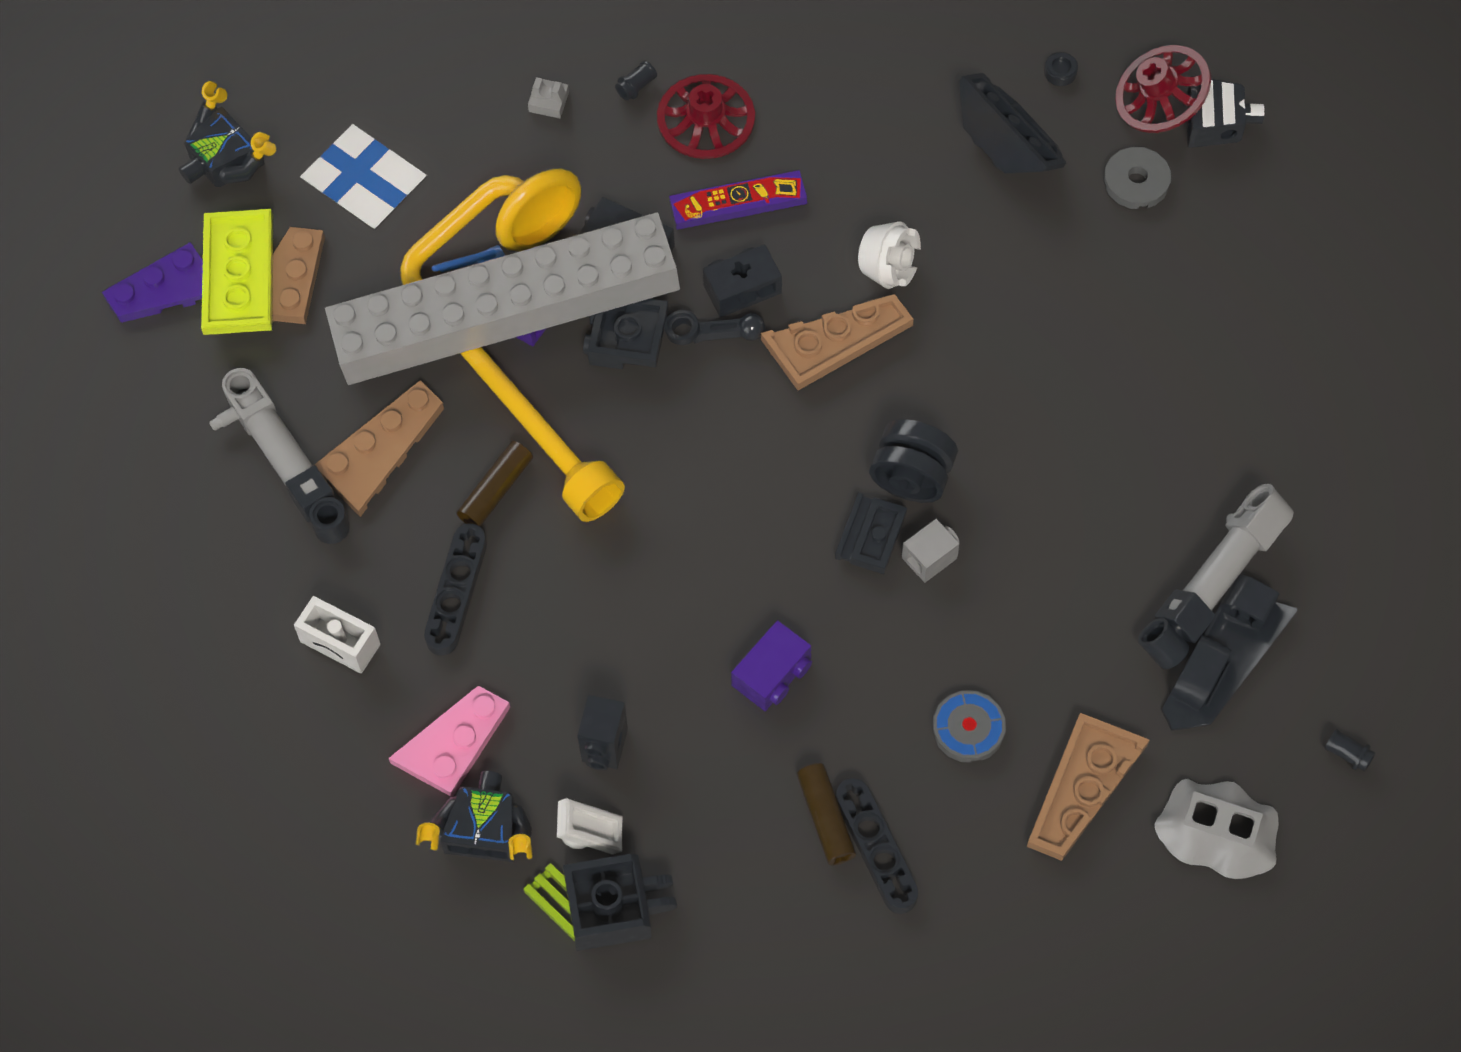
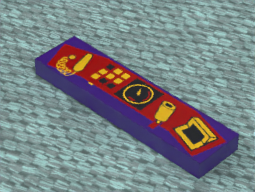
[669,170,807,230]

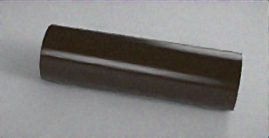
[456,441,533,527]
[797,763,856,866]

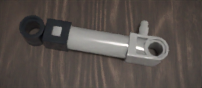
[209,368,350,544]
[1138,484,1294,669]

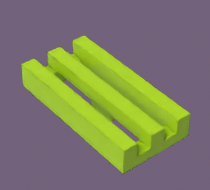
[524,863,575,941]

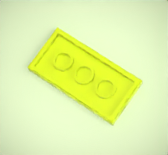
[201,209,273,335]

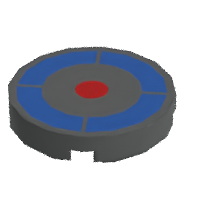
[933,690,1006,763]

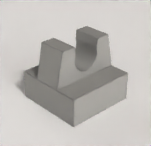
[528,77,569,119]

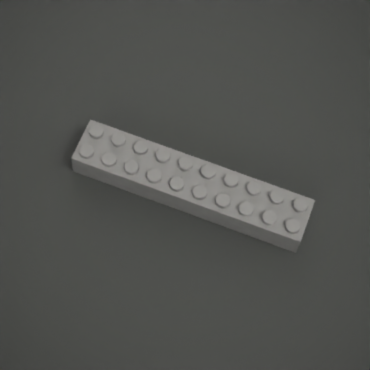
[325,212,680,385]

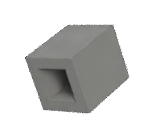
[902,519,959,583]

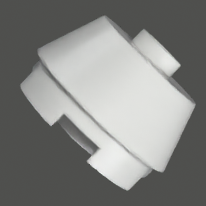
[858,221,921,289]

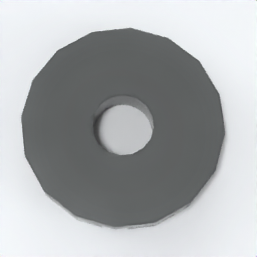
[1104,147,1171,209]

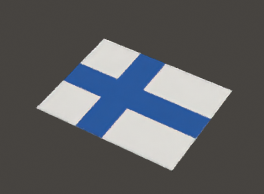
[300,124,427,229]

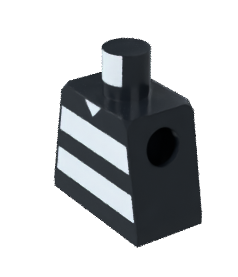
[1187,76,1264,148]

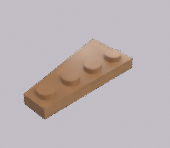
[761,294,914,390]
[314,380,444,517]
[1027,713,1150,861]

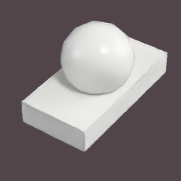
[557,798,623,854]

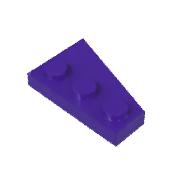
[102,242,203,323]

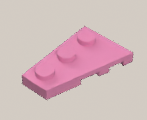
[389,686,510,797]

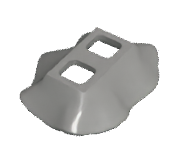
[1155,779,1279,879]

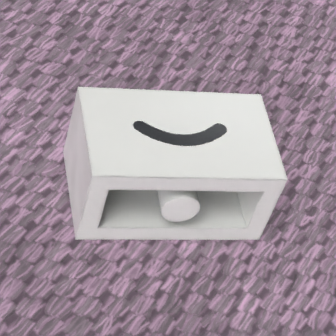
[294,596,381,674]

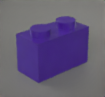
[731,620,812,711]

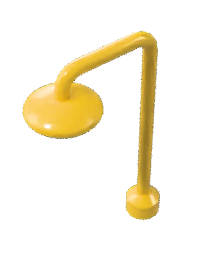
[400,168,625,522]

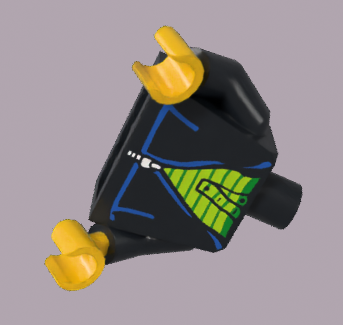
[178,81,276,187]
[416,771,532,862]

